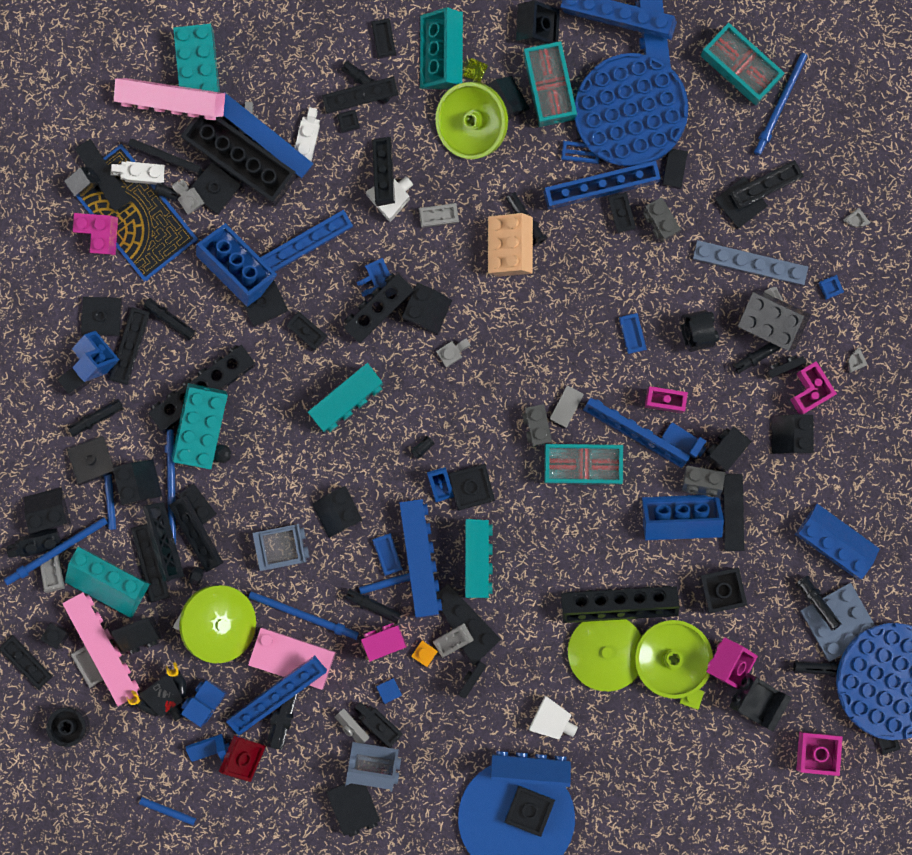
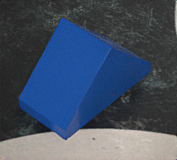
[427,467,454,502]

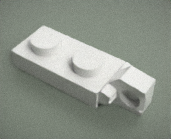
[295,107,320,162]
[111,161,165,185]

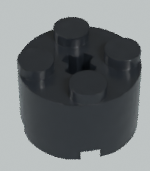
[680,310,719,352]
[46,706,90,747]

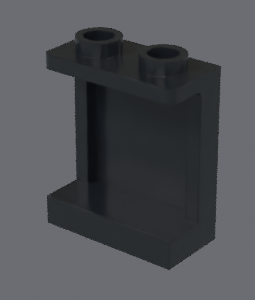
[729,673,792,732]
[326,783,381,837]

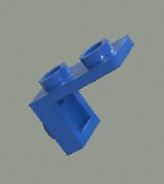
[662,422,707,459]
[186,734,230,762]

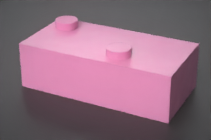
[248,628,336,690]

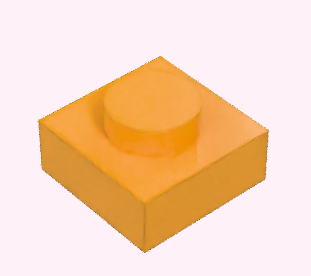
[411,640,438,667]

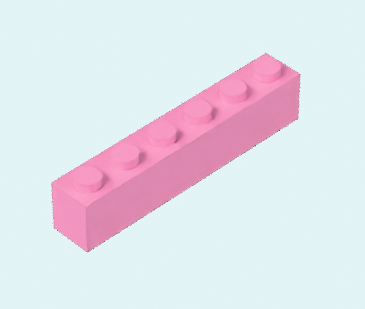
[114,78,225,120]
[62,592,140,707]

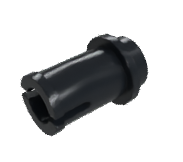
[154,182,178,201]
[410,435,435,459]

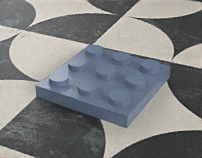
[800,583,875,662]

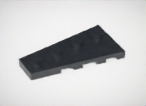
[436,584,501,666]

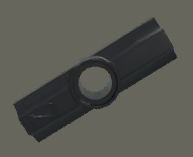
[266,693,298,750]

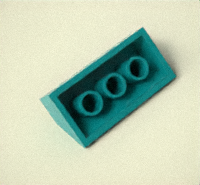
[420,7,463,89]
[308,363,383,433]
[465,519,493,598]
[65,547,150,618]

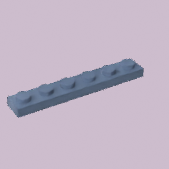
[692,240,808,286]

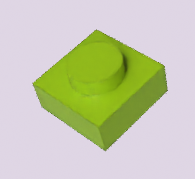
[679,690,705,710]

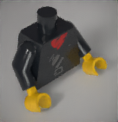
[126,662,187,722]

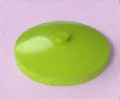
[435,82,508,159]
[179,585,256,663]
[568,619,642,692]
[635,620,713,699]

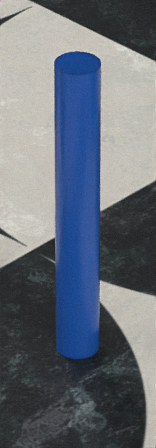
[104,474,116,530]
[359,573,411,594]
[139,797,196,826]

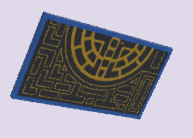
[76,144,199,282]

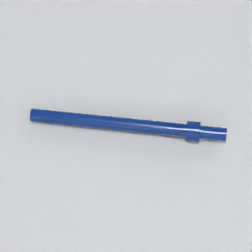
[754,53,808,156]
[165,430,176,544]
[4,517,108,586]
[249,591,359,640]

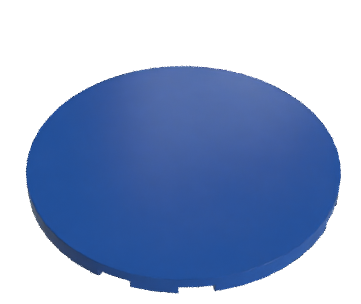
[575,53,689,167]
[836,623,912,740]
[458,765,575,855]

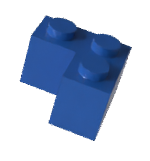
[72,331,120,382]
[181,680,227,727]

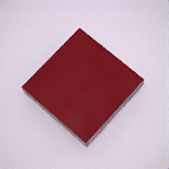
[219,735,266,782]

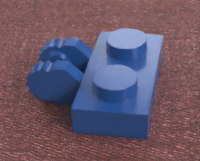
[356,258,397,297]

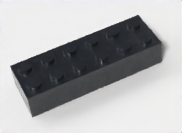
[180,115,297,207]

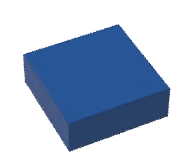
[818,275,844,300]
[376,678,402,704]

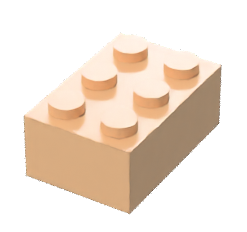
[488,213,533,276]

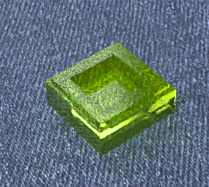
[463,58,488,83]

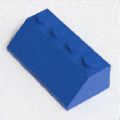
[196,223,277,307]
[642,495,724,540]
[795,504,880,580]
[490,751,571,787]

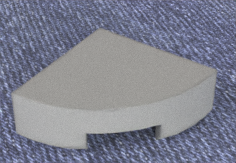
[843,208,870,227]
[848,348,867,373]

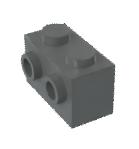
[643,197,681,243]
[522,404,552,447]
[681,466,725,498]

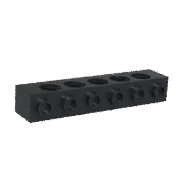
[148,345,256,433]
[561,586,680,623]

